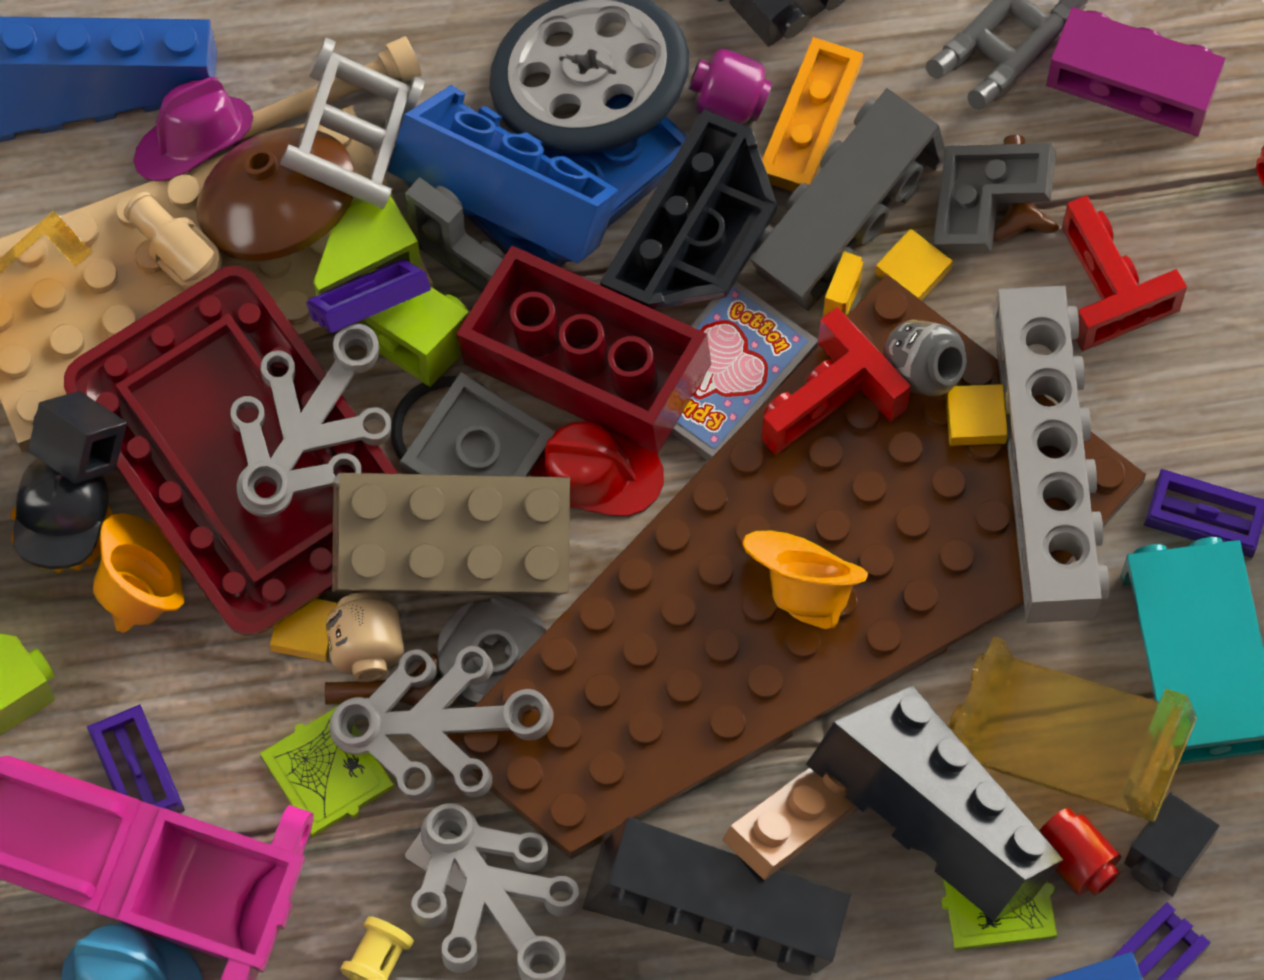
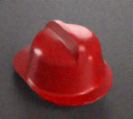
[531,421,664,516]

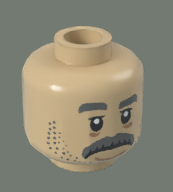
[326,592,405,682]

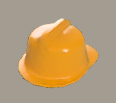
[93,513,184,633]
[742,531,868,630]

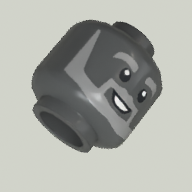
[883,319,967,397]

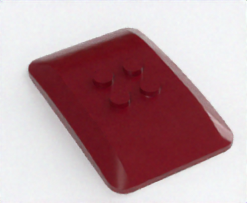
[64,266,399,636]

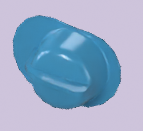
[61,924,203,980]

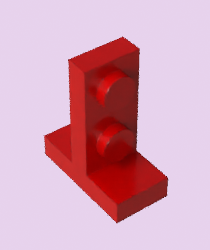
[1062,195,1187,352]
[761,307,911,455]

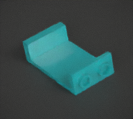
[1120,537,1264,767]

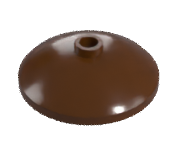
[196,128,356,261]

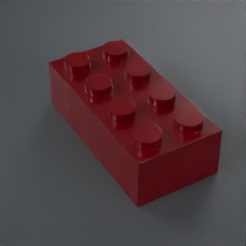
[456,246,711,454]

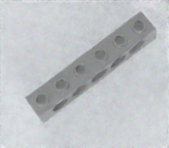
[993,285,1109,623]

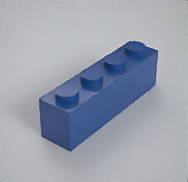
[0,17,217,142]
[387,85,619,264]

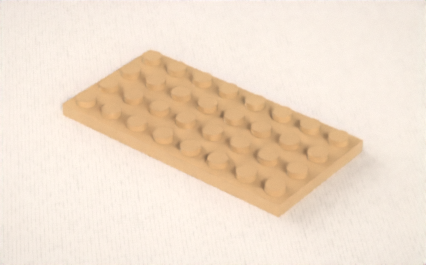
[0,106,433,452]

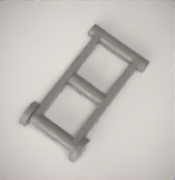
[280,37,425,209]

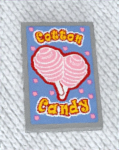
[670,282,818,461]

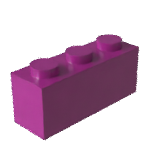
[1046,7,1226,137]

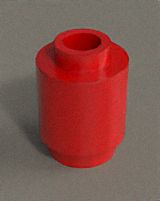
[1039,807,1121,896]

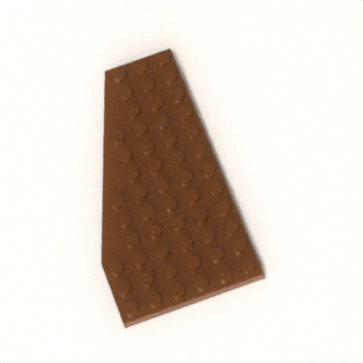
[447,274,1146,859]

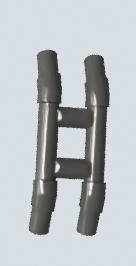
[926,0,1088,110]

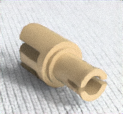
[124,192,227,289]

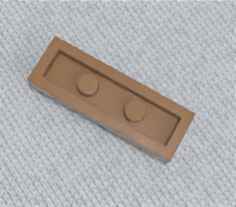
[722,768,859,880]

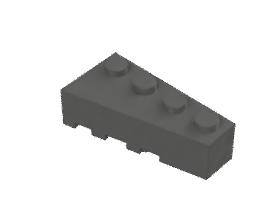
[750,88,945,311]

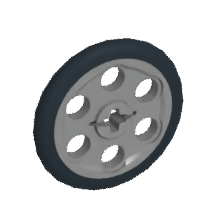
[489,0,689,154]

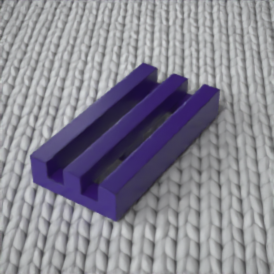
[306,259,431,333]
[1144,469,1264,558]
[87,704,185,813]
[1111,902,1211,980]

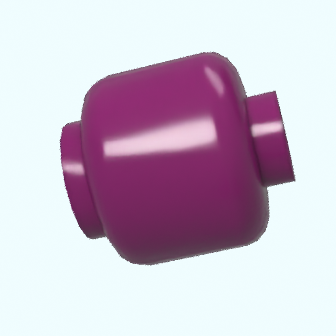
[688,48,772,125]

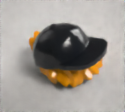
[10,459,113,573]

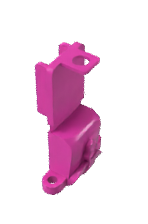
[0,756,314,980]

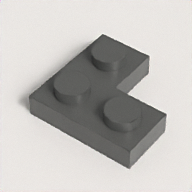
[933,143,1056,254]
[405,177,505,292]

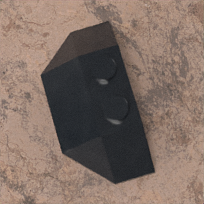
[600,109,777,309]

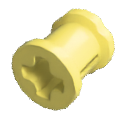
[340,916,414,980]

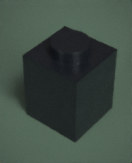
[28,391,127,484]
[1124,792,1220,897]

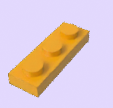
[762,37,864,192]

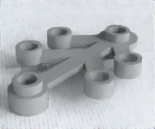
[230,323,391,517]
[330,646,554,800]
[411,803,579,980]

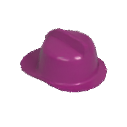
[133,77,254,182]

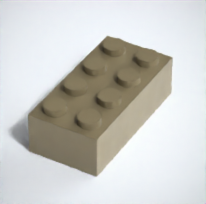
[332,473,570,596]

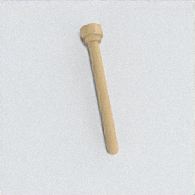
[240,36,422,141]

